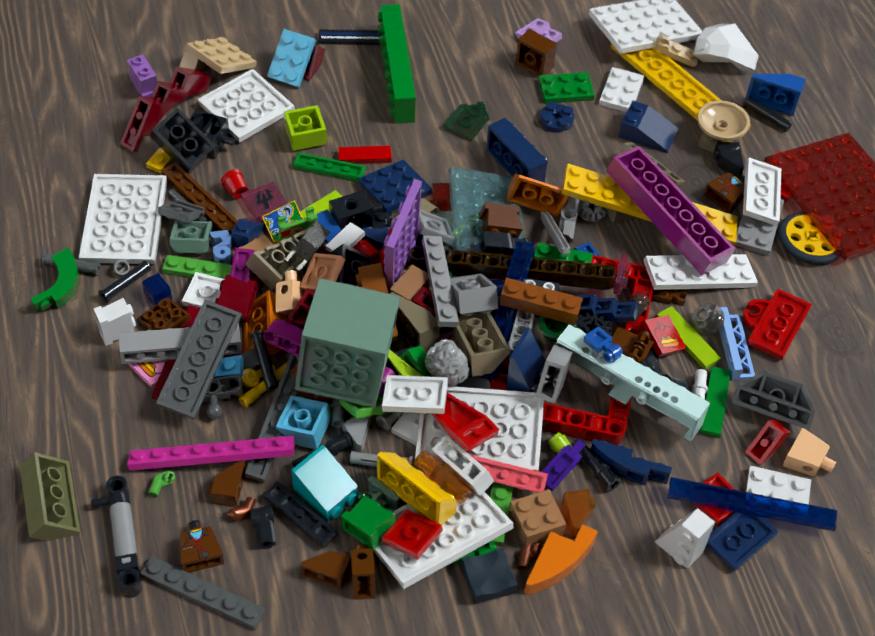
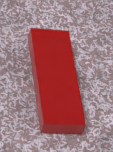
[338,145,392,164]

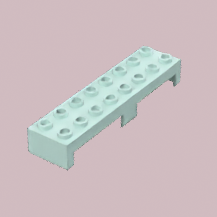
[556,325,710,441]

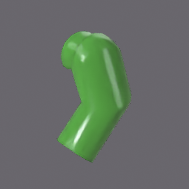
[148,471,175,497]

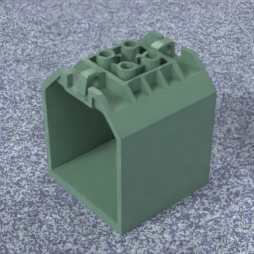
[295,278,401,407]

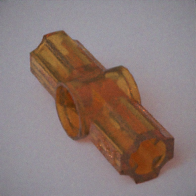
[414,450,472,504]

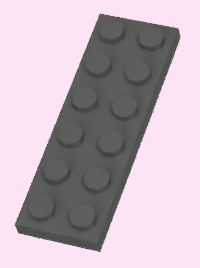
[156,300,242,420]

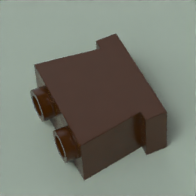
[479,202,523,238]

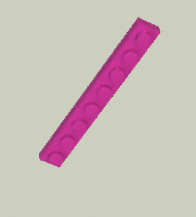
[127,436,295,471]

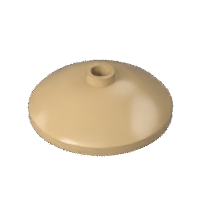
[697,101,750,141]

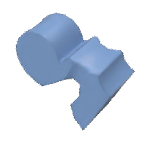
[209,230,233,264]

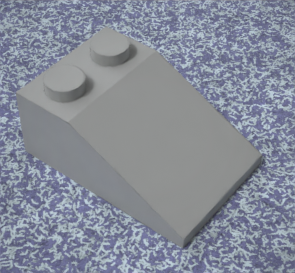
[450,274,498,316]

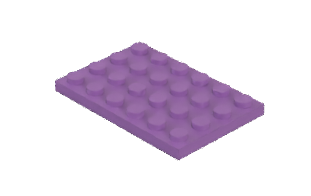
[383,179,422,294]

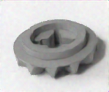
[577,200,606,222]

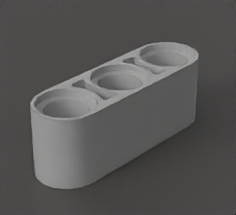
[508,310,534,360]

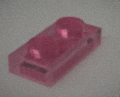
[613,254,631,295]

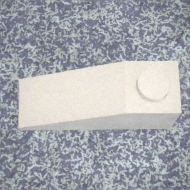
[431,435,494,496]

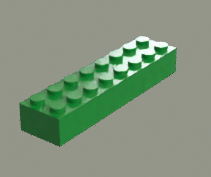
[377,4,416,124]

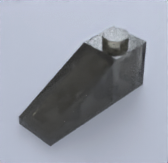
[285,221,330,271]

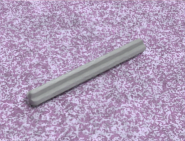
[540,211,570,255]

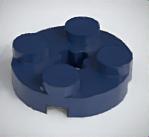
[540,102,574,133]

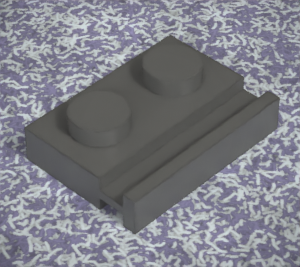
[158,199,205,223]

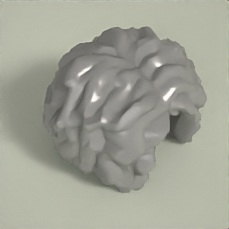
[425,339,470,386]

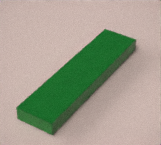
[293,152,366,182]
[700,366,731,438]

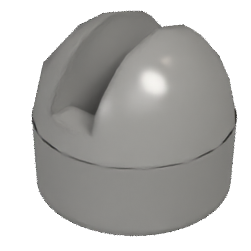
[113,260,130,275]

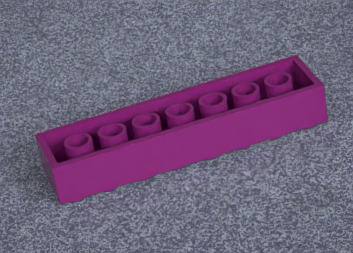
[606,146,736,275]

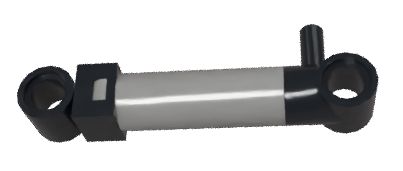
[91,475,142,598]

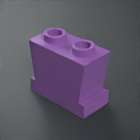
[127,55,157,97]

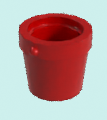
[220,169,249,199]
[354,240,382,264]

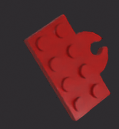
[742,288,812,361]

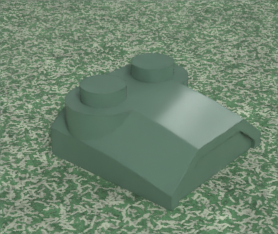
[169,220,212,254]

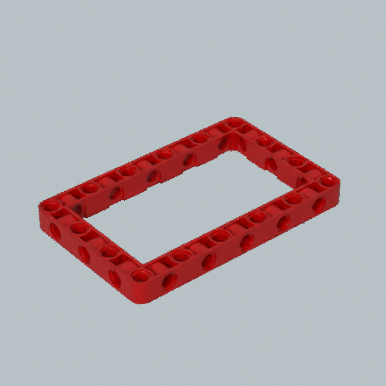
[490,243,653,445]

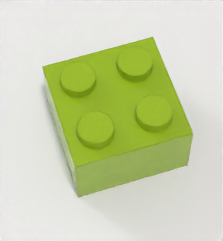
[284,105,327,151]

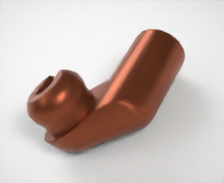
[518,543,543,570]

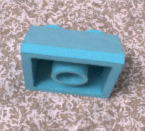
[276,395,332,449]

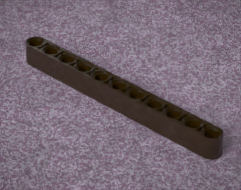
[410,246,616,290]

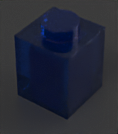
[142,273,172,306]

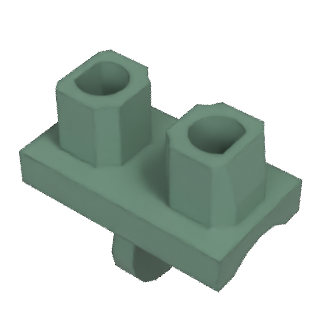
[368,475,402,510]

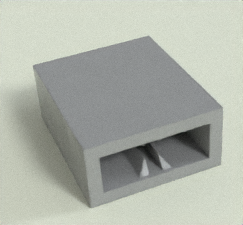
[536,345,573,403]

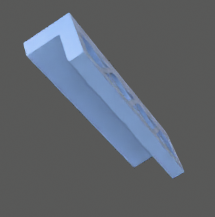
[716,307,755,381]

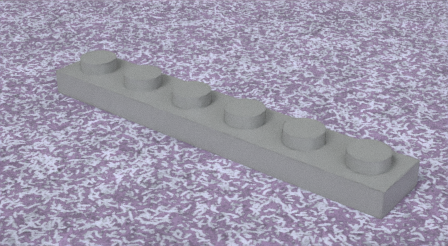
[422,235,459,327]

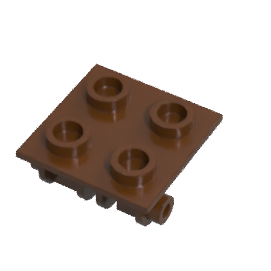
[612,327,654,362]

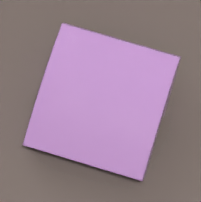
[515,18,562,42]

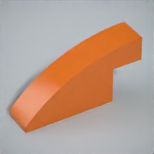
[524,524,598,595]

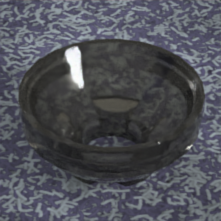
[690,303,725,337]

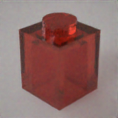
[432,183,452,211]

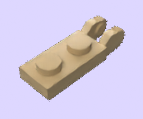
[656,36,698,68]

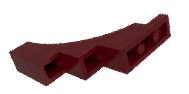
[120,67,212,152]

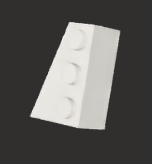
[655,509,715,569]

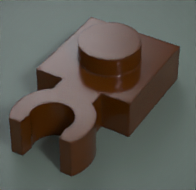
[652,289,687,306]

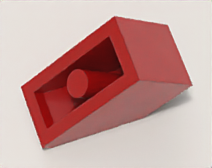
[745,420,791,465]

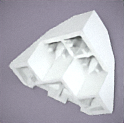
[694,24,758,71]

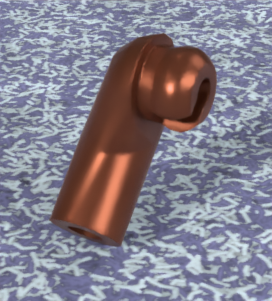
[227,497,256,521]

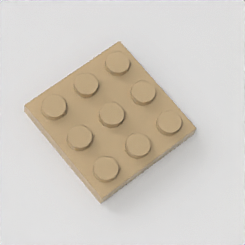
[185,37,257,74]

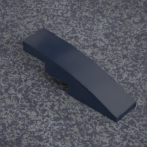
[574,294,639,322]

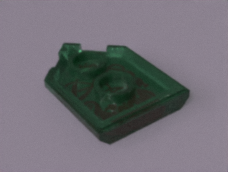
[443,101,490,141]

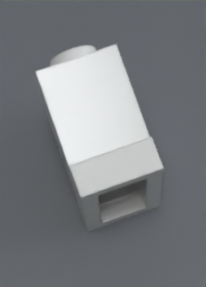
[93,298,136,346]

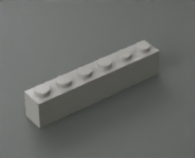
[119,323,241,364]

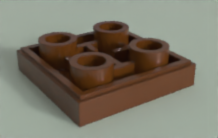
[137,297,191,330]

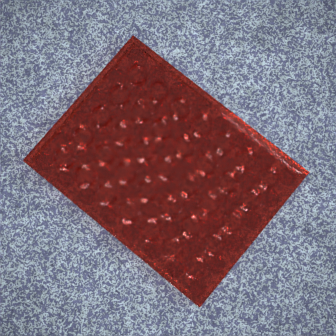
[764,132,875,261]

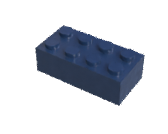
[486,117,548,183]

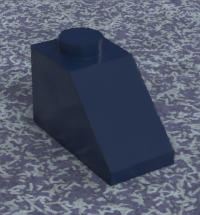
[231,218,265,248]

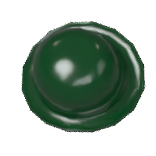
[538,316,577,342]

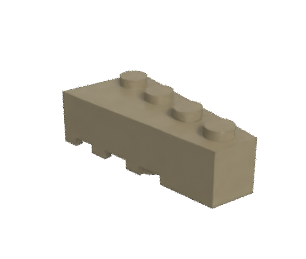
[245,227,324,290]

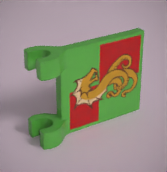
[277,206,318,243]

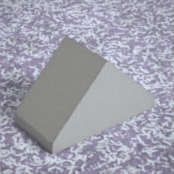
[342,416,371,453]

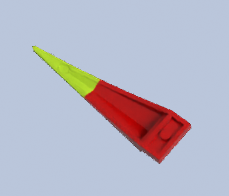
[387,350,500,452]

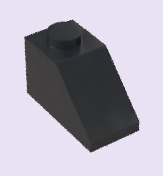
[713,142,744,178]

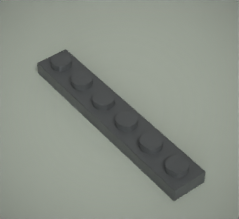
[140,556,266,630]

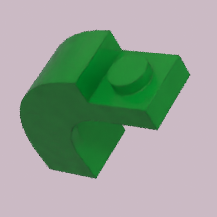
[31,248,79,312]

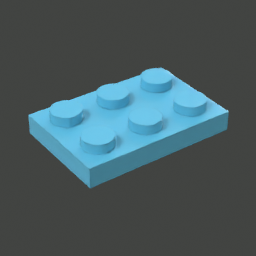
[267,29,316,88]

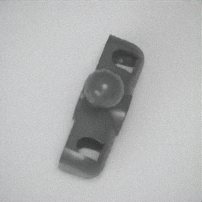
[202,375,244,419]

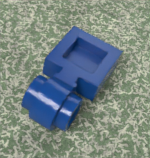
[583,326,623,363]

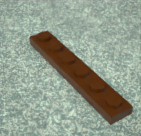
[161,162,238,235]

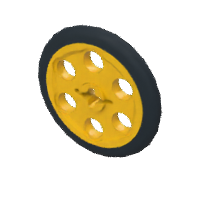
[778,211,846,265]

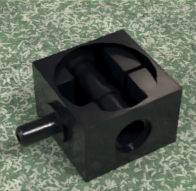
[190,109,235,159]
[329,190,382,230]

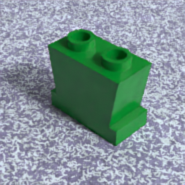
[341,496,396,550]

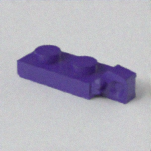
[542,439,585,491]

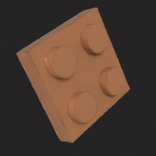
[300,253,345,292]

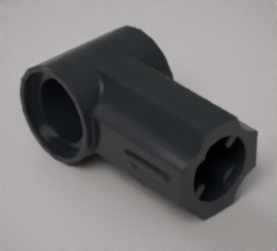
[251,505,276,549]

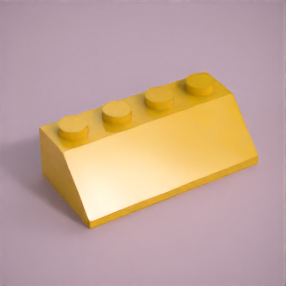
[377,452,457,525]

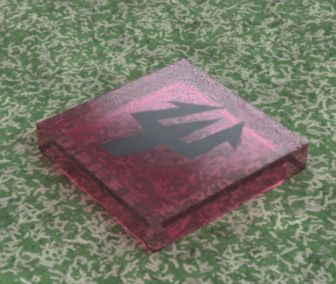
[241,182,288,221]

